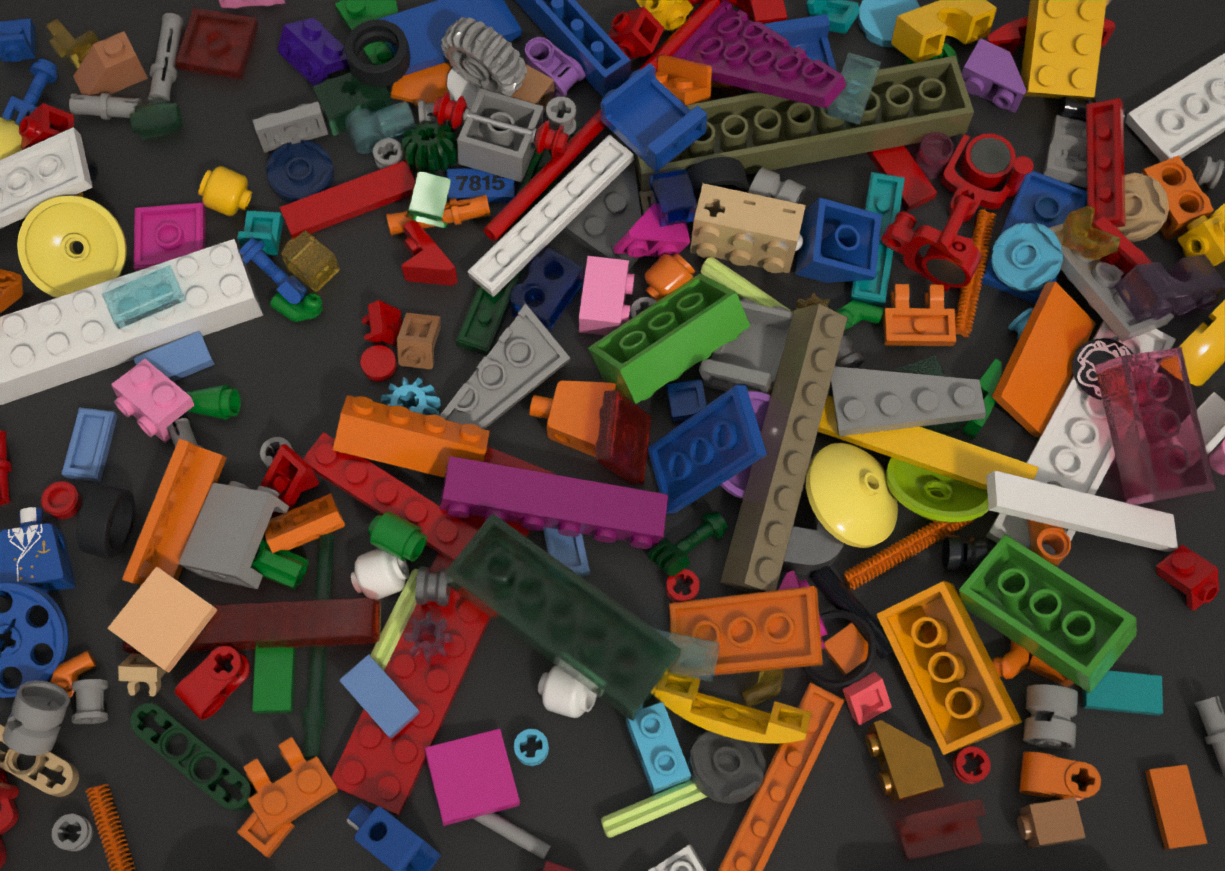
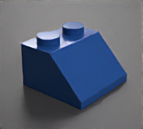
[795,198,882,283]

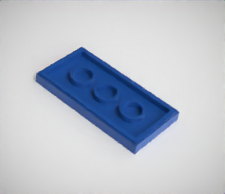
[377,0,522,76]
[981,170,1087,304]
[647,385,767,514]

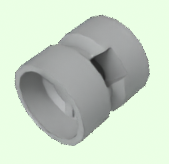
[748,167,806,204]
[3,680,70,756]
[1023,684,1078,749]

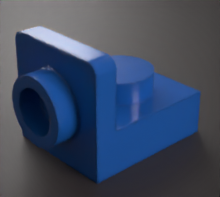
[0,18,36,62]

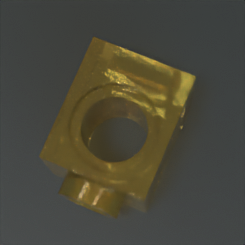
[281,230,340,293]

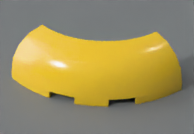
[1163,300,1225,386]

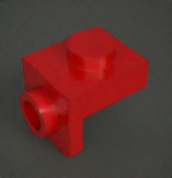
[1156,545,1219,611]

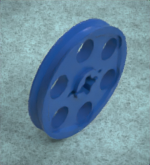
[0,581,69,698]

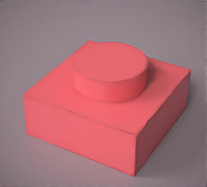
[842,672,892,726]

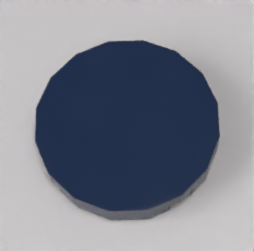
[266,140,334,203]

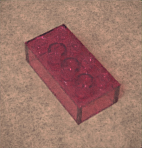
[1095,347,1216,505]

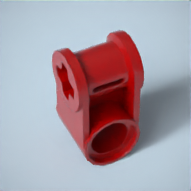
[174,646,251,720]

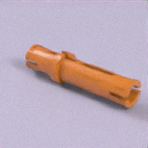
[387,195,491,236]

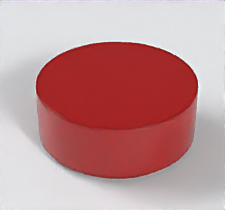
[360,345,397,382]
[41,481,82,519]

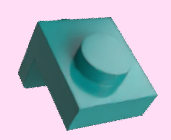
[806,0,860,34]
[237,211,283,255]

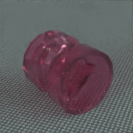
[914,132,954,178]

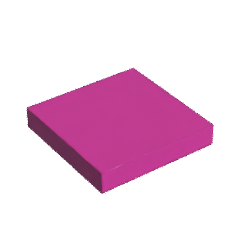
[134,202,206,271]
[425,729,520,826]

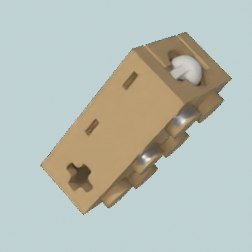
[690,183,806,273]

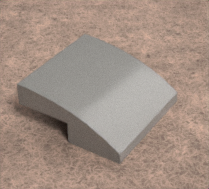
[1043,115,1087,188]

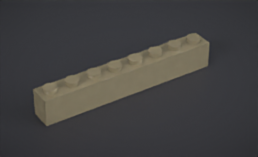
[720,304,848,593]

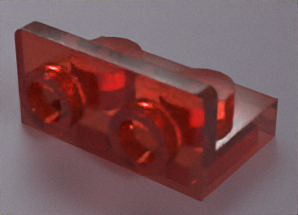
[895,799,986,860]

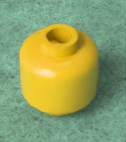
[198,166,253,216]

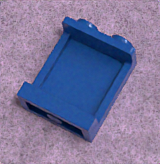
[764,14,844,76]
[600,63,707,172]

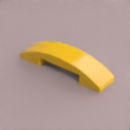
[654,669,812,743]

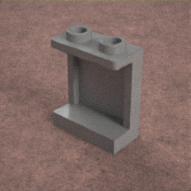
[699,299,793,396]
[178,481,289,589]

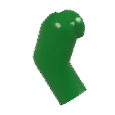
[270,293,323,322]
[835,300,884,329]

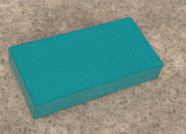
[1082,671,1163,716]

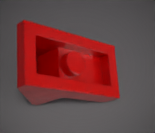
[401,220,458,286]
[260,444,319,518]

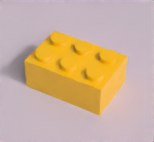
[1021,0,1107,100]

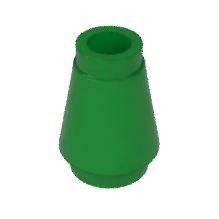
[186,385,241,420]

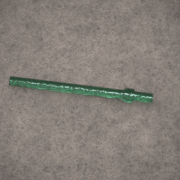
[302,534,335,758]

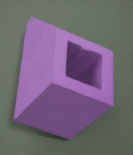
[961,38,1027,113]

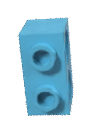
[626,702,691,795]

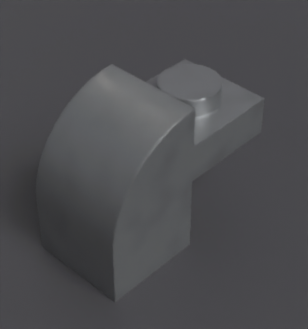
[781,515,844,575]

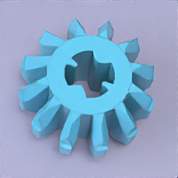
[381,377,441,416]

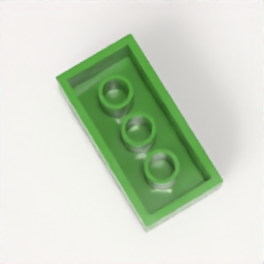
[588,273,751,404]
[959,534,1137,693]

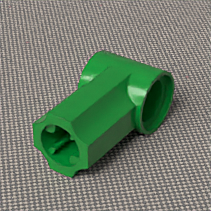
[250,539,309,591]

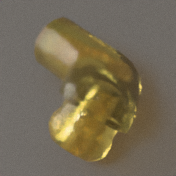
[740,669,785,708]

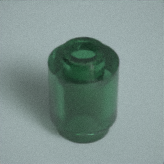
[130,100,183,139]

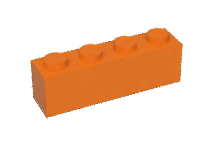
[333,395,490,478]

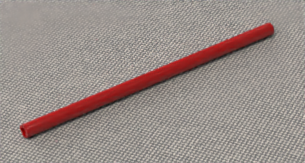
[483,0,721,241]

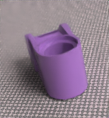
[525,37,585,98]

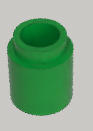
[368,511,427,562]

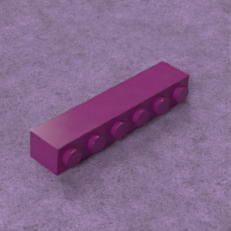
[439,456,668,549]

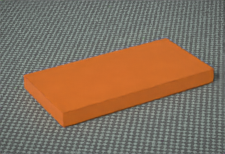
[992,281,1096,438]
[669,586,823,678]

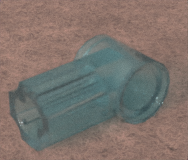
[345,101,415,154]

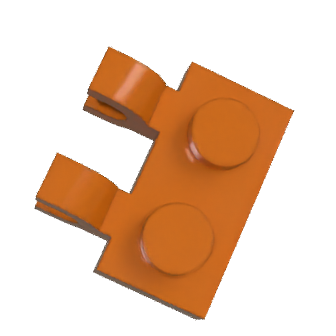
[883,284,956,346]
[243,737,338,835]

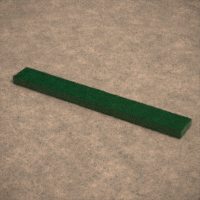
[456,122,582,356]

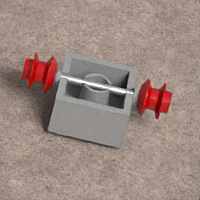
[433,88,568,183]

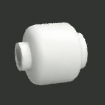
[351,548,409,600]
[538,663,598,718]

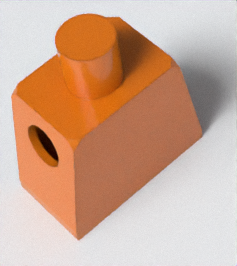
[530,380,616,458]

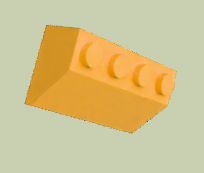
[876,581,1022,755]

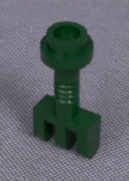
[647,511,728,576]

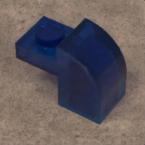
[649,168,697,227]

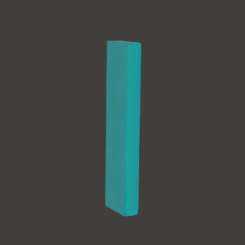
[850,172,905,306]

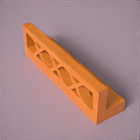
[122,438,227,585]

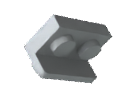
[253,102,328,152]

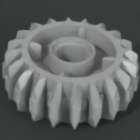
[441,17,527,96]

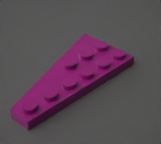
[672,0,846,109]

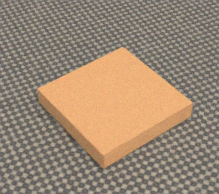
[107,566,218,673]

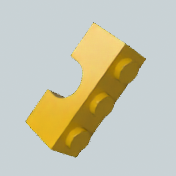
[891,0,997,63]

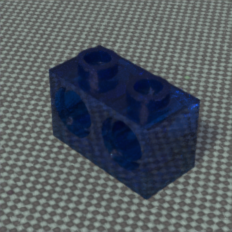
[509,248,584,332]

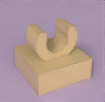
[118,654,167,696]

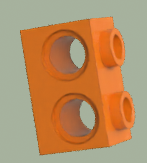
[1141,155,1214,240]

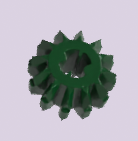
[401,120,458,174]

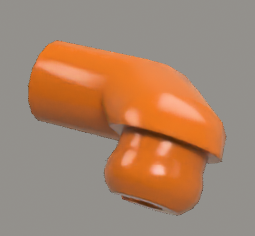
[992,640,1030,679]
[50,650,97,699]

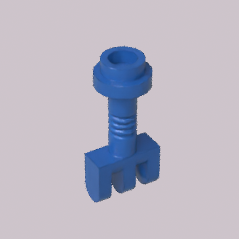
[2,59,58,126]
[238,238,307,304]

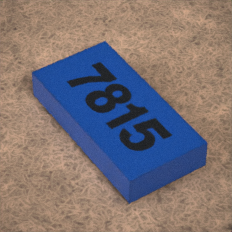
[447,168,515,203]

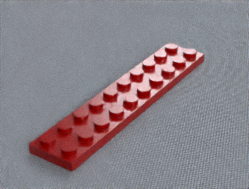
[331,447,555,816]

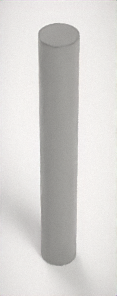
[472,813,551,860]

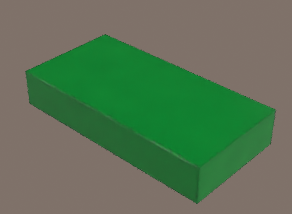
[252,635,297,714]

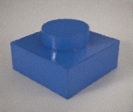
[666,380,707,422]

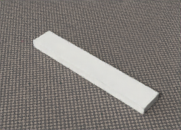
[467,135,634,297]
[986,471,1178,553]

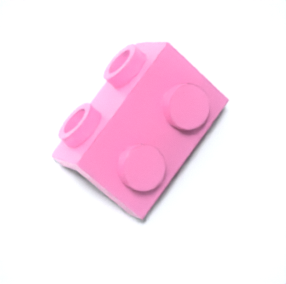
[111,359,194,443]

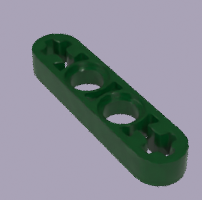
[130,703,255,812]

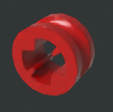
[666,569,700,603]
[952,747,991,784]

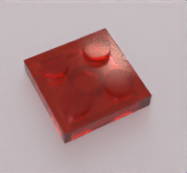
[175,8,258,79]
[595,390,651,485]

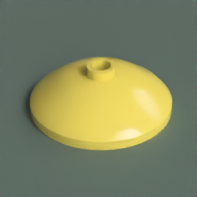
[17,196,127,298]
[806,443,898,548]

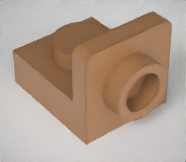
[397,313,441,369]

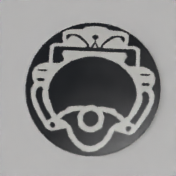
[1072,338,1141,402]

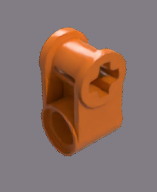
[1019,752,1101,801]

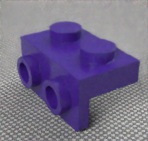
[277,18,350,89]

